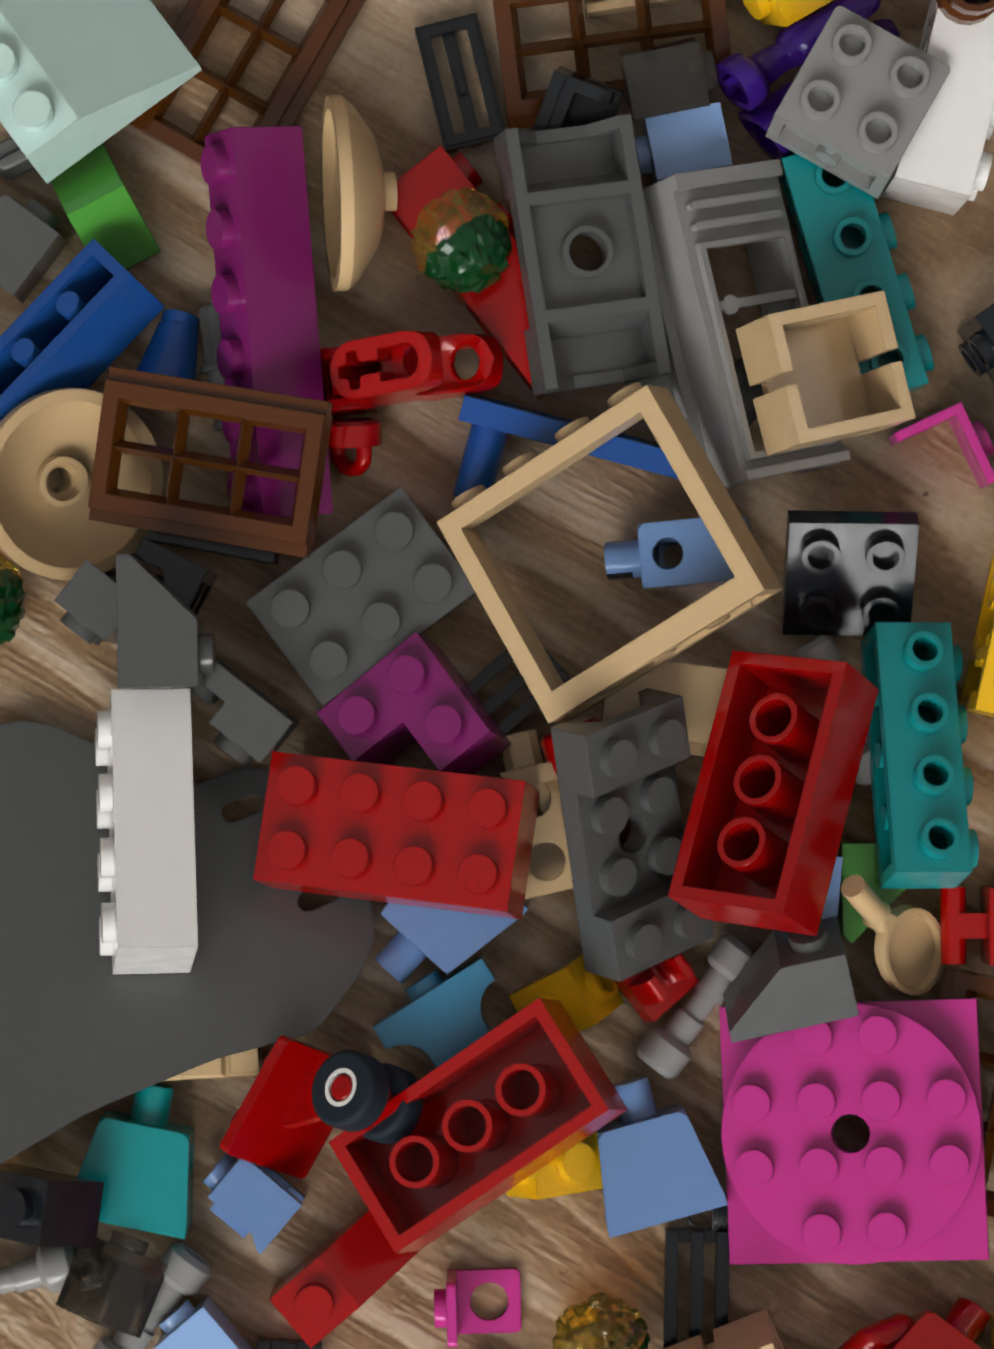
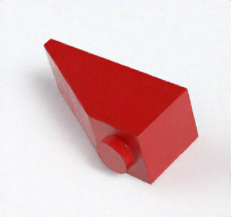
[269,1207,420,1349]

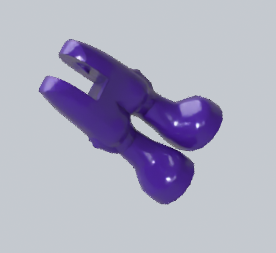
[715,0,900,160]

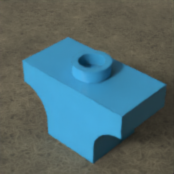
[373,954,495,1068]

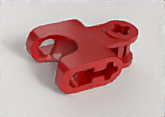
[320,331,503,417]

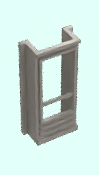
[643,159,851,488]

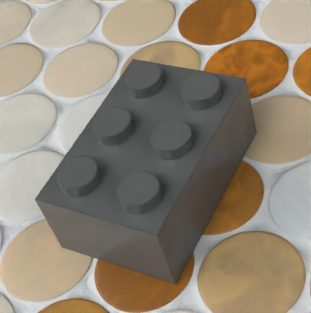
[245,487,477,706]

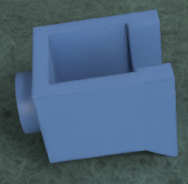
[203,1153,306,1254]

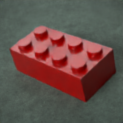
[668,650,879,936]
[253,751,540,920]
[328,998,628,1254]

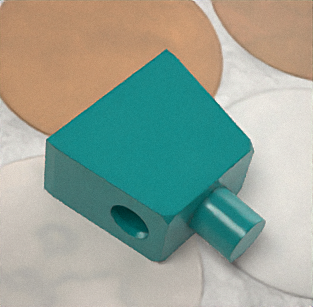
[77,1083,195,1239]

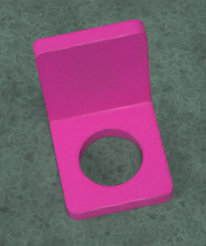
[888,402,994,489]
[434,1268,522,1347]

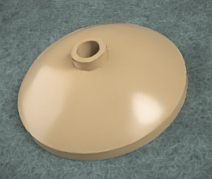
[321,95,398,291]
[0,387,163,580]

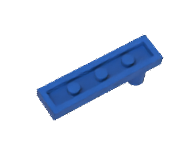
[453,394,678,497]

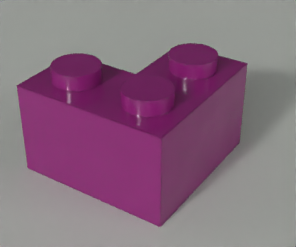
[317,632,512,775]

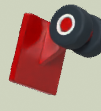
[220,1035,424,1179]

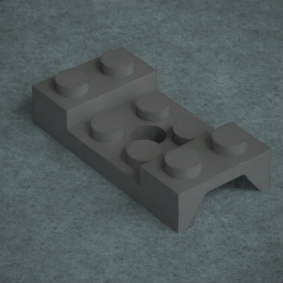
[494,114,671,395]
[54,560,300,765]
[550,688,714,982]

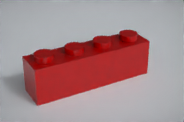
[390,145,547,401]

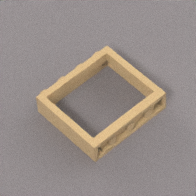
[436,382,783,723]

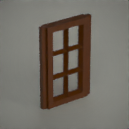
[128,0,366,167]
[493,0,731,129]
[88,366,333,558]

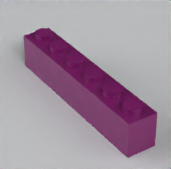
[201,126,333,517]

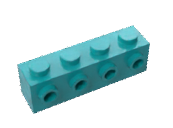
[778,154,934,392]
[860,622,979,889]

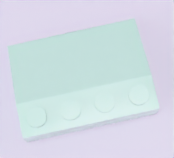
[0,0,202,183]

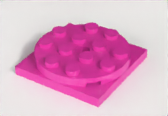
[719,998,990,1265]

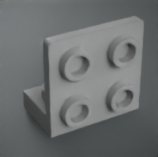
[765,6,950,199]

